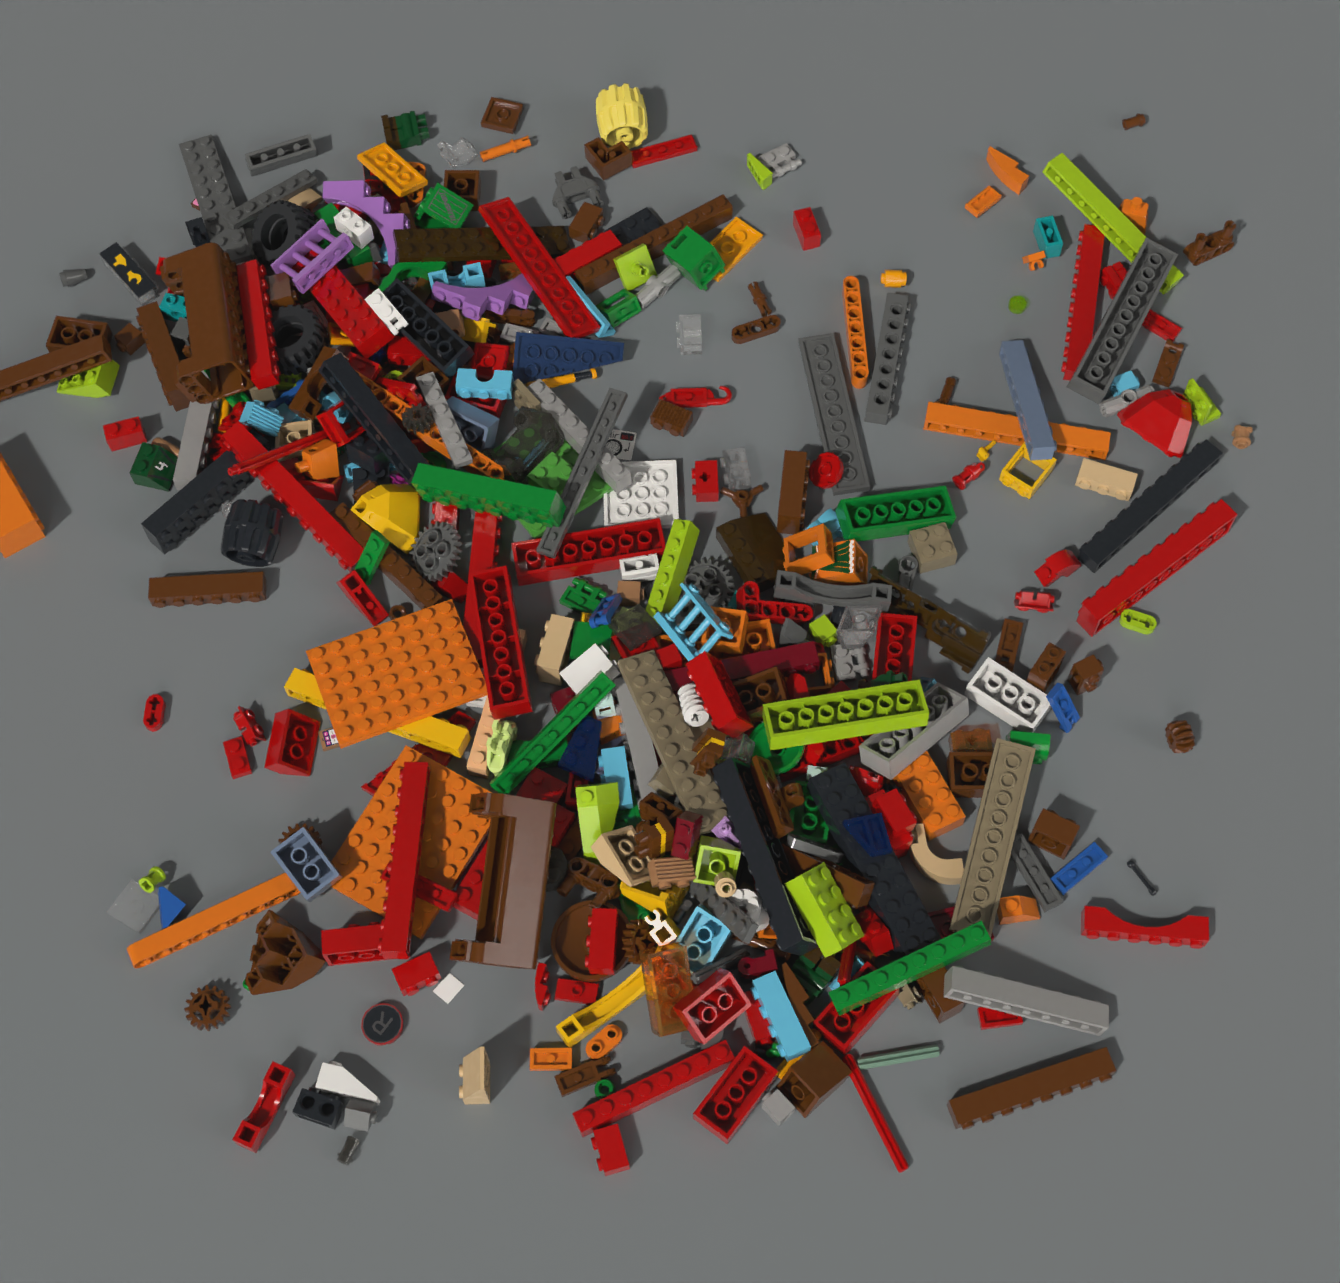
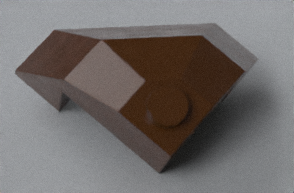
[245,910,326,995]

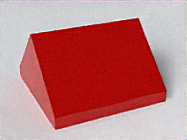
[297,474,344,501]

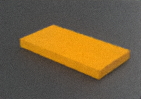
[357,142,428,198]
[710,216,763,282]

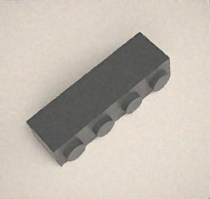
[245,134,316,176]

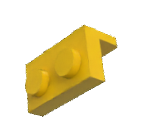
[460,318,496,343]

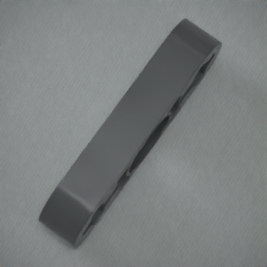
[785,833,844,863]

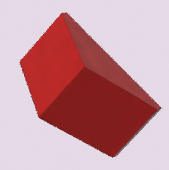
[430,571,468,604]

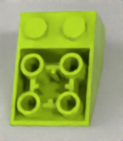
[56,359,120,398]

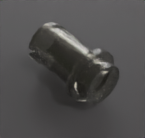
[337,1136,360,1165]

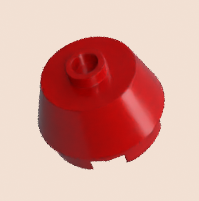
[849,765,884,797]

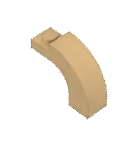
[909,823,964,885]

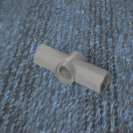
[635,265,681,309]
[1099,385,1155,418]

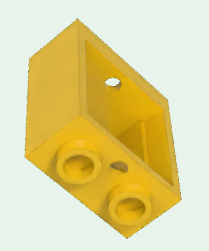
[999,442,1057,499]

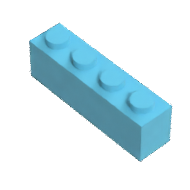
[750,971,811,1062]

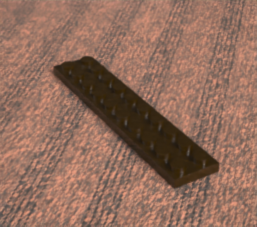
[393,226,570,262]

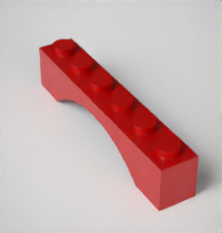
[1081,906,1209,949]

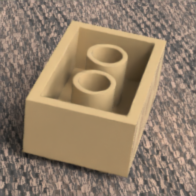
[534,614,574,686]

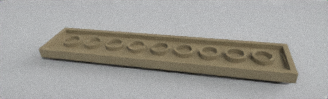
[617,650,732,836]
[949,738,1036,938]

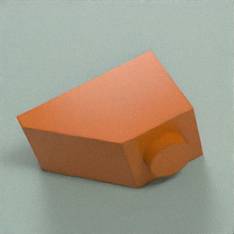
[997,895,1040,925]

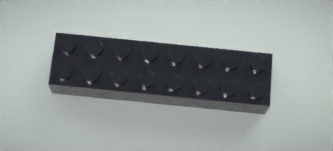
[141,428,271,555]

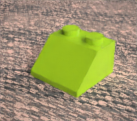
[693,835,741,886]

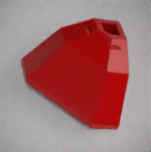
[1117,389,1192,458]

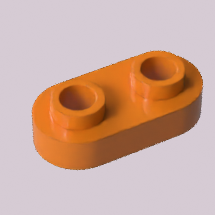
[586,1024,622,1061]

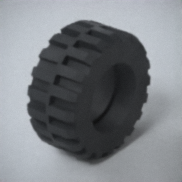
[251,200,316,267]
[270,304,329,376]

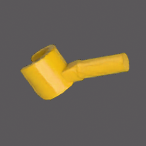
[976,440,996,461]

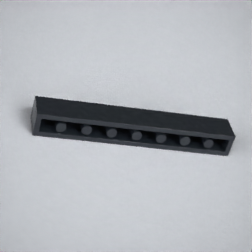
[318,352,430,485]

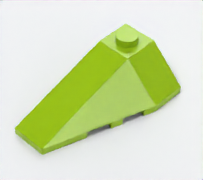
[575,782,620,865]

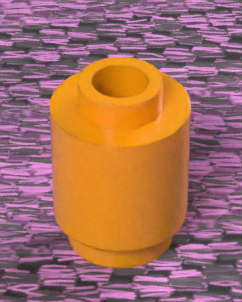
[881,270,907,288]

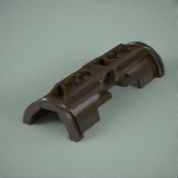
[855,566,991,674]

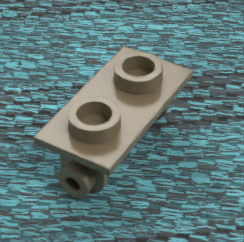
[898,983,923,1010]

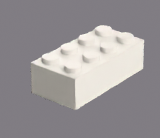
[964,657,1051,733]

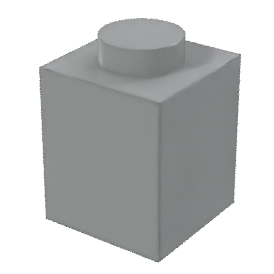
[762,1089,795,1126]

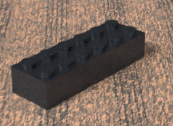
[382,278,475,379]

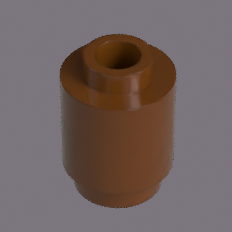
[352,480,379,502]

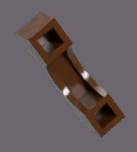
[288,346,349,421]

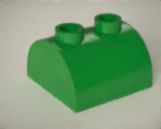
[1006,731,1051,764]

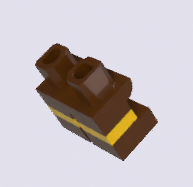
[690,728,726,777]
[634,815,674,860]

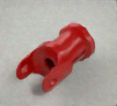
[952,462,985,490]

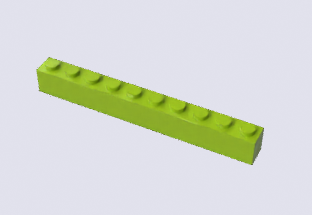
[1042,153,1184,295]

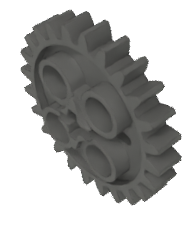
[409,521,463,583]
[678,559,735,618]

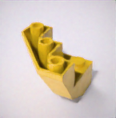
[351,484,420,554]

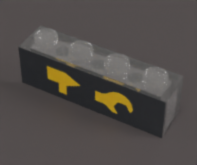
[99,242,160,306]

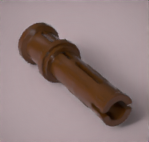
[732,933,792,964]

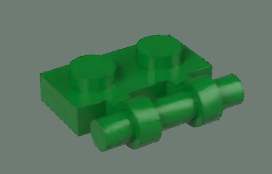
[559,577,608,614]

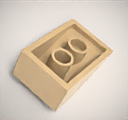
[591,825,651,887]
[459,1047,490,1105]

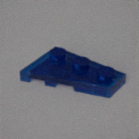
[558,715,602,783]

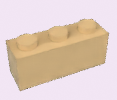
[1075,458,1138,501]

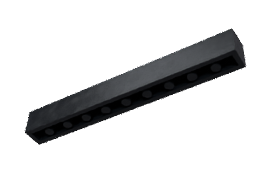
[1078,439,1223,573]

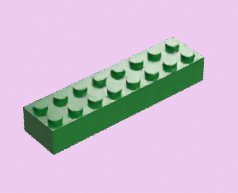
[411,463,566,528]

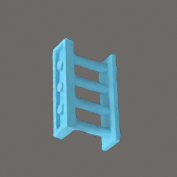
[654,582,734,661]

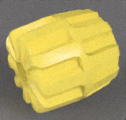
[596,83,648,149]

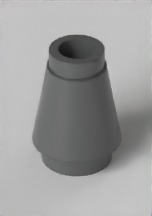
[59,269,87,287]

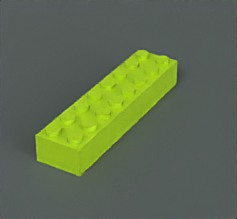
[762,680,929,750]

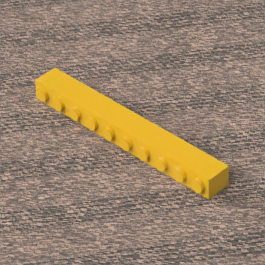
[284,668,471,758]

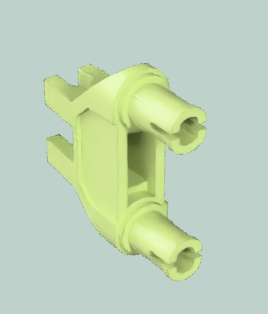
[486,720,518,777]

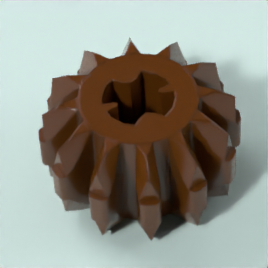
[1165,720,1195,754]

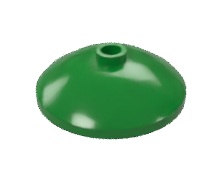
[746,722,805,775]

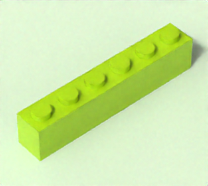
[642,519,700,633]

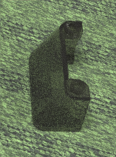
[481,406,564,485]

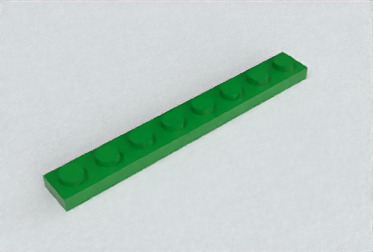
[489,670,616,794]

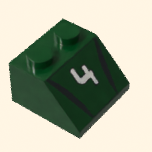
[129,442,178,492]

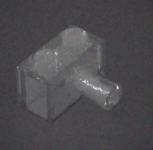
[715,731,755,765]

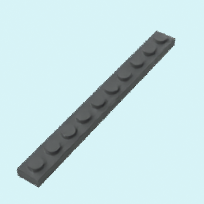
[536,388,628,559]

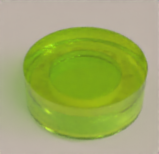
[1008,296,1027,314]

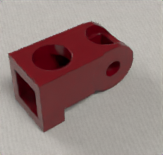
[738,949,778,979]

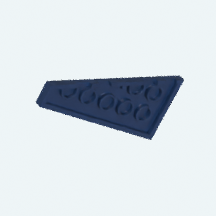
[513,332,624,384]

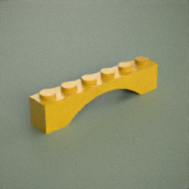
[556,953,670,1048]

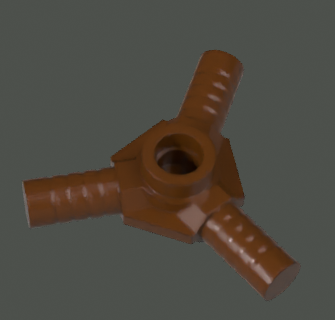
[720,485,764,518]

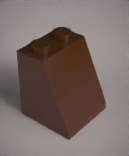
[776,1041,852,1118]

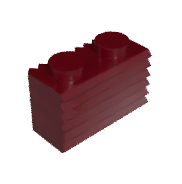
[671,811,704,860]

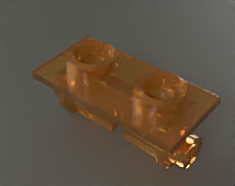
[499,262,521,280]

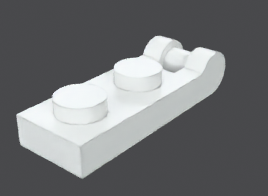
[364,288,408,336]

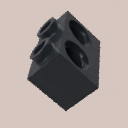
[292,1087,345,1130]

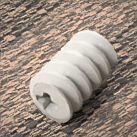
[677,683,709,727]

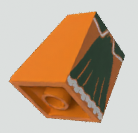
[809,539,868,586]

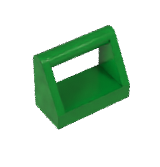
[596,289,642,328]

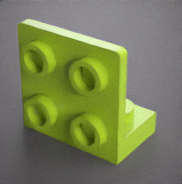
[1184,378,1221,426]

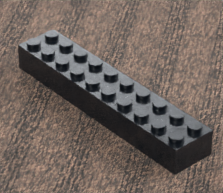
[712,757,819,956]
[806,763,941,959]

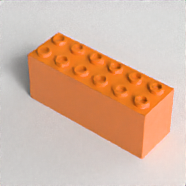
[0,453,45,558]

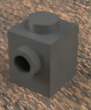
[343,1097,378,1132]

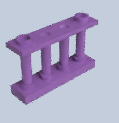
[271,218,354,294]

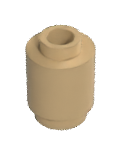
[714,871,736,898]

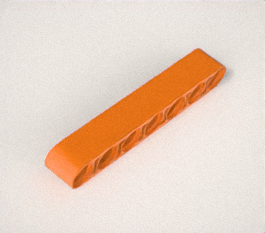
[842,276,869,389]

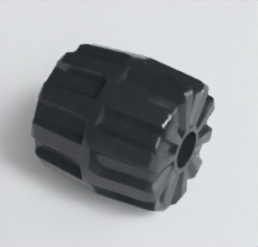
[221,499,284,567]

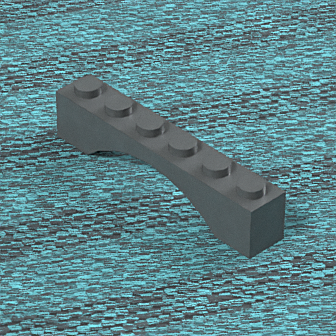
[773,570,892,613]

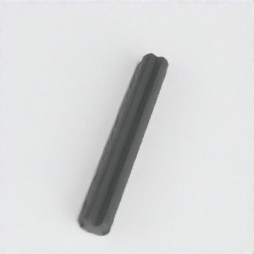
[690,948,750,984]

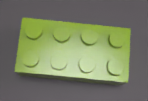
[785,862,865,958]

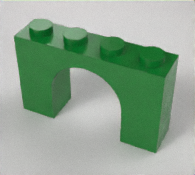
[379,261,448,292]

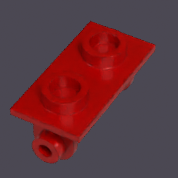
[1014,590,1054,613]
[233,706,266,747]

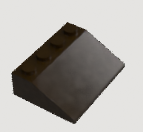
[716,513,786,593]

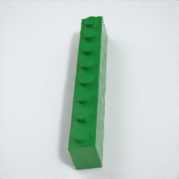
[828,920,991,1016]

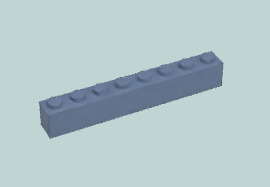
[999,340,1057,461]

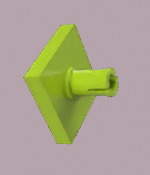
[613,244,657,291]

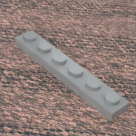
[416,372,473,469]

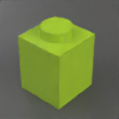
[808,614,838,647]

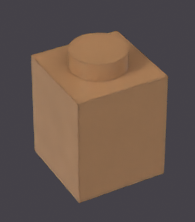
[617,581,645,607]

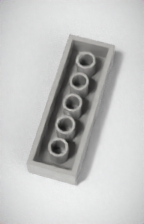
[859,682,969,780]

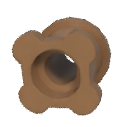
[1232,425,1253,449]

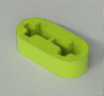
[1119,609,1157,635]

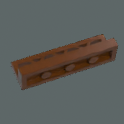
[750,755,794,839]

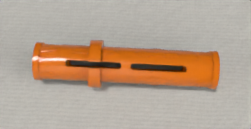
[480,135,531,162]

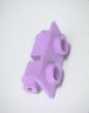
[711,816,742,853]

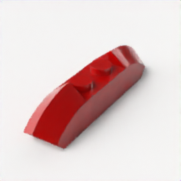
[786,673,824,766]

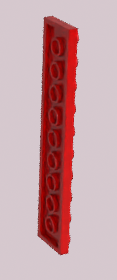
[478,197,601,338]

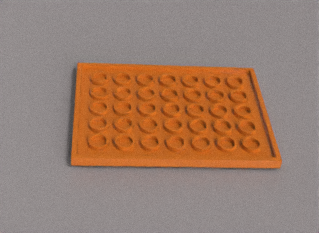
[306,599,488,749]
[331,745,492,940]

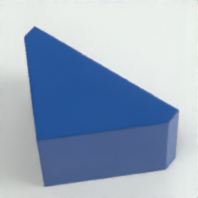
[158,887,186,929]

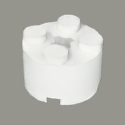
[728,889,770,933]

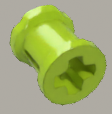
[139,866,166,893]

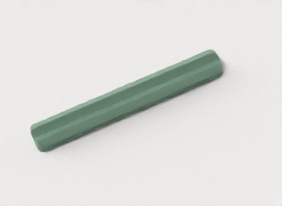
[857,1044,940,1070]

